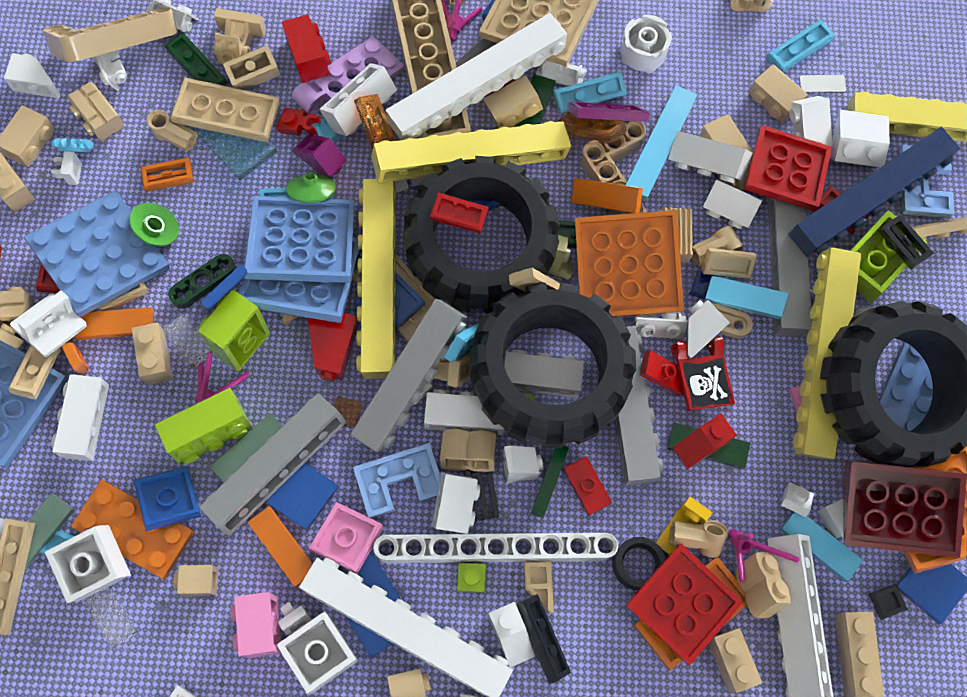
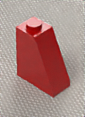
[307,313,359,382]

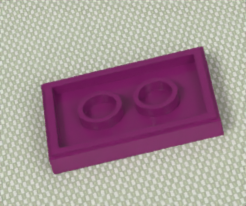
[567,101,650,122]

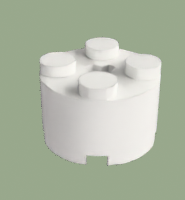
[620,15,672,73]

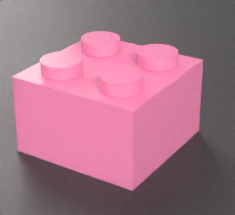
[231,592,282,658]

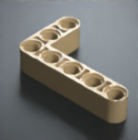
[43,8,178,62]
[580,121,647,215]

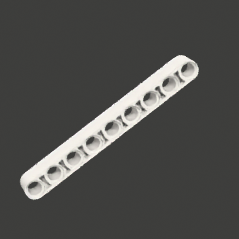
[373,533,618,563]

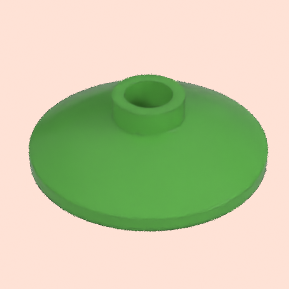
[286,173,336,203]
[129,203,179,247]

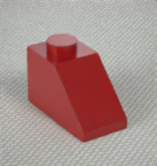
[672,413,737,470]

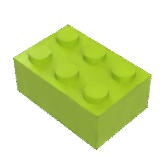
[851,210,928,304]
[197,289,270,372]
[154,388,253,465]

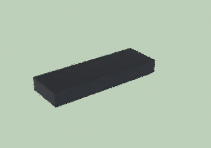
[516,594,571,684]

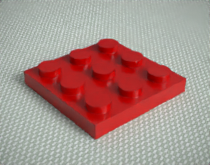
[744,125,832,212]
[625,544,743,666]

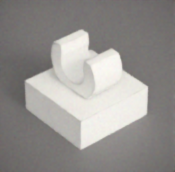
[51,151,82,185]
[278,602,313,636]

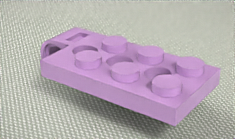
[292,36,405,115]

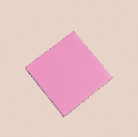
[308,502,384,574]

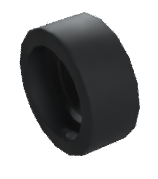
[612,537,666,591]

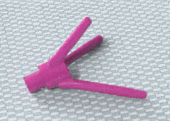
[441,0,483,41]
[195,352,250,404]
[728,529,800,582]

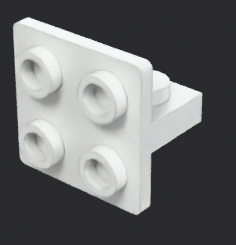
[11,291,87,357]

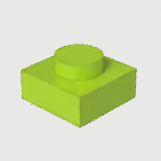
[457,563,486,593]

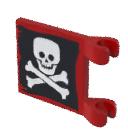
[670,336,735,411]

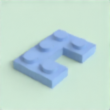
[899,145,954,218]
[353,443,440,519]

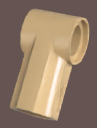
[147,110,198,152]
[691,225,744,267]
[669,521,728,557]

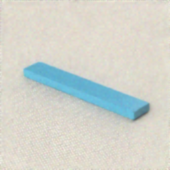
[626,86,698,202]

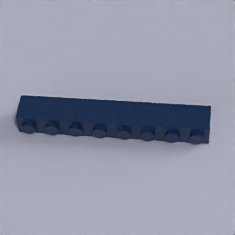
[788,126,961,257]

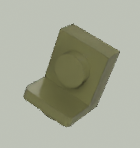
[549,235,574,279]

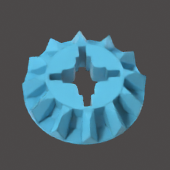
[52,138,94,152]

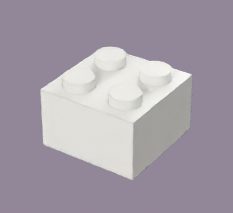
[45,525,131,604]
[277,611,359,694]

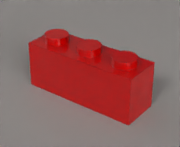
[281,14,331,83]

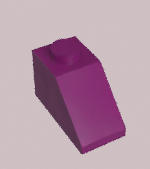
[292,134,347,177]

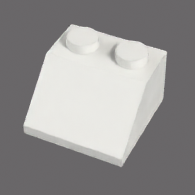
[830,109,890,168]

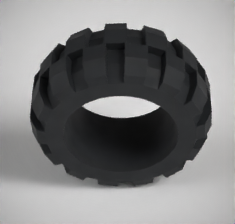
[403,156,560,313]
[470,282,636,448]
[820,301,967,467]

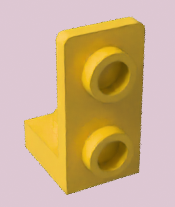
[656,496,713,555]

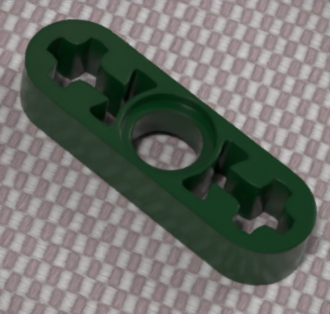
[168,254,236,309]
[531,445,569,518]

